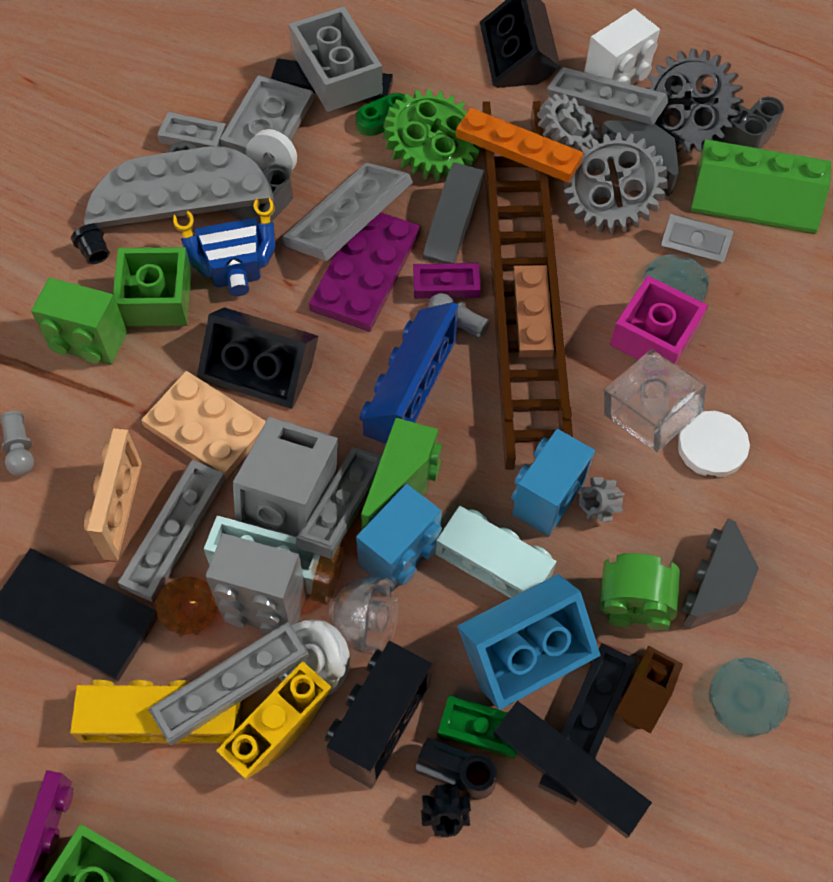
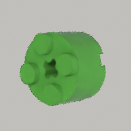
[599,553,680,630]

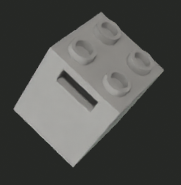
[233,417,338,537]

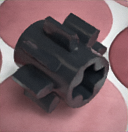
[421,784,471,837]

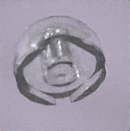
[329,577,399,655]

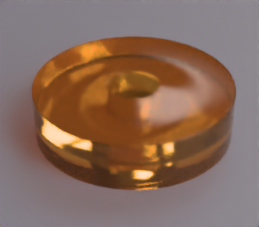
[311,545,344,605]

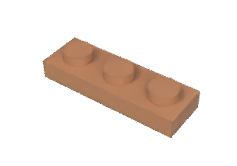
[513,265,554,357]

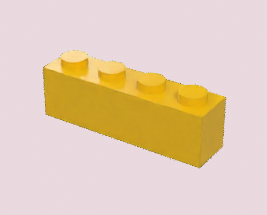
[70,680,242,744]

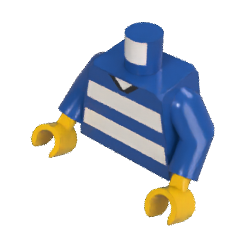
[173,198,275,296]

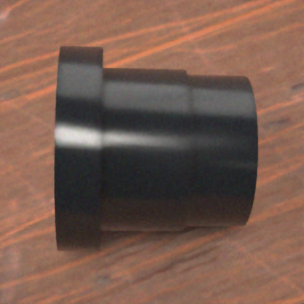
[71,223,110,265]

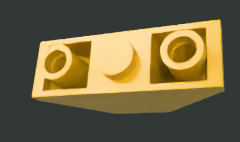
[216,661,332,780]

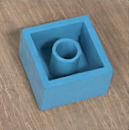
[511,429,596,537]
[356,484,442,592]

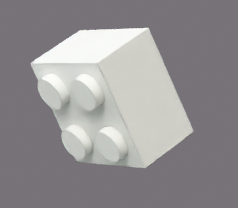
[584,9,660,85]

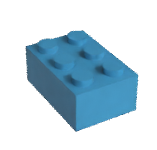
[457,574,601,710]

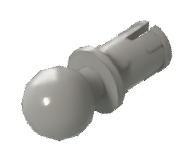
[428,293,489,339]
[0,411,34,476]

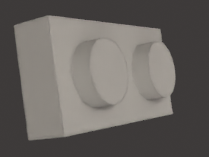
[157,112,227,148]
[661,213,734,263]

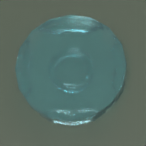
[642,254,709,302]
[708,657,790,737]

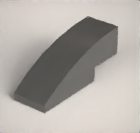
[423,162,483,264]

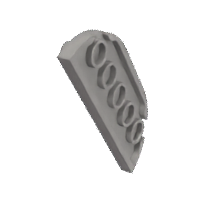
[84,146,274,228]

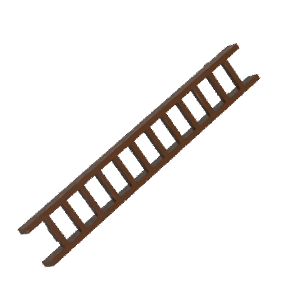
[482,101,573,470]

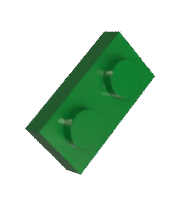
[437,695,516,760]

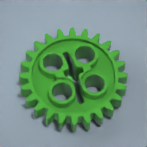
[383,89,481,181]

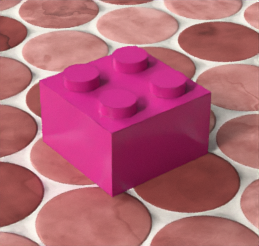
[610,275,709,376]

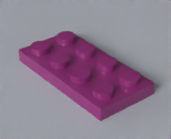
[309,212,420,332]

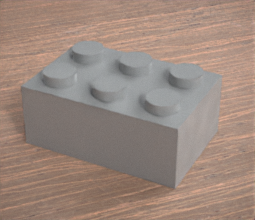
[289,6,383,112]
[205,533,307,635]

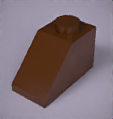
[615,645,683,734]

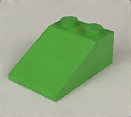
[361,418,443,530]

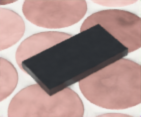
[0,548,160,682]

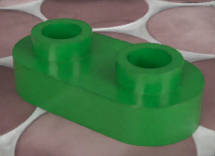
[356,93,404,136]

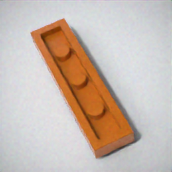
[456,108,584,183]

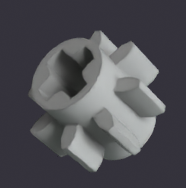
[578,477,625,522]

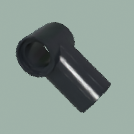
[415,737,497,800]

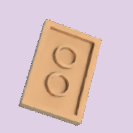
[141,371,266,480]
[84,428,142,561]

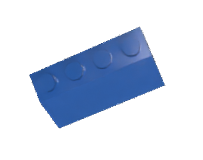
[359,302,459,444]

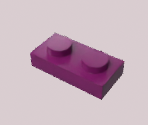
[413,263,481,299]

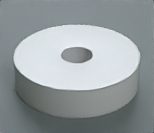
[246,129,297,173]

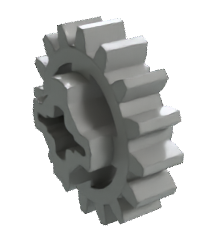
[537,94,600,152]

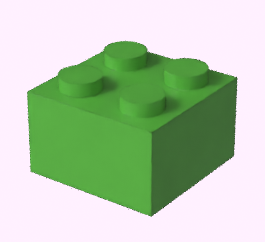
[113,247,192,327]
[31,277,127,365]

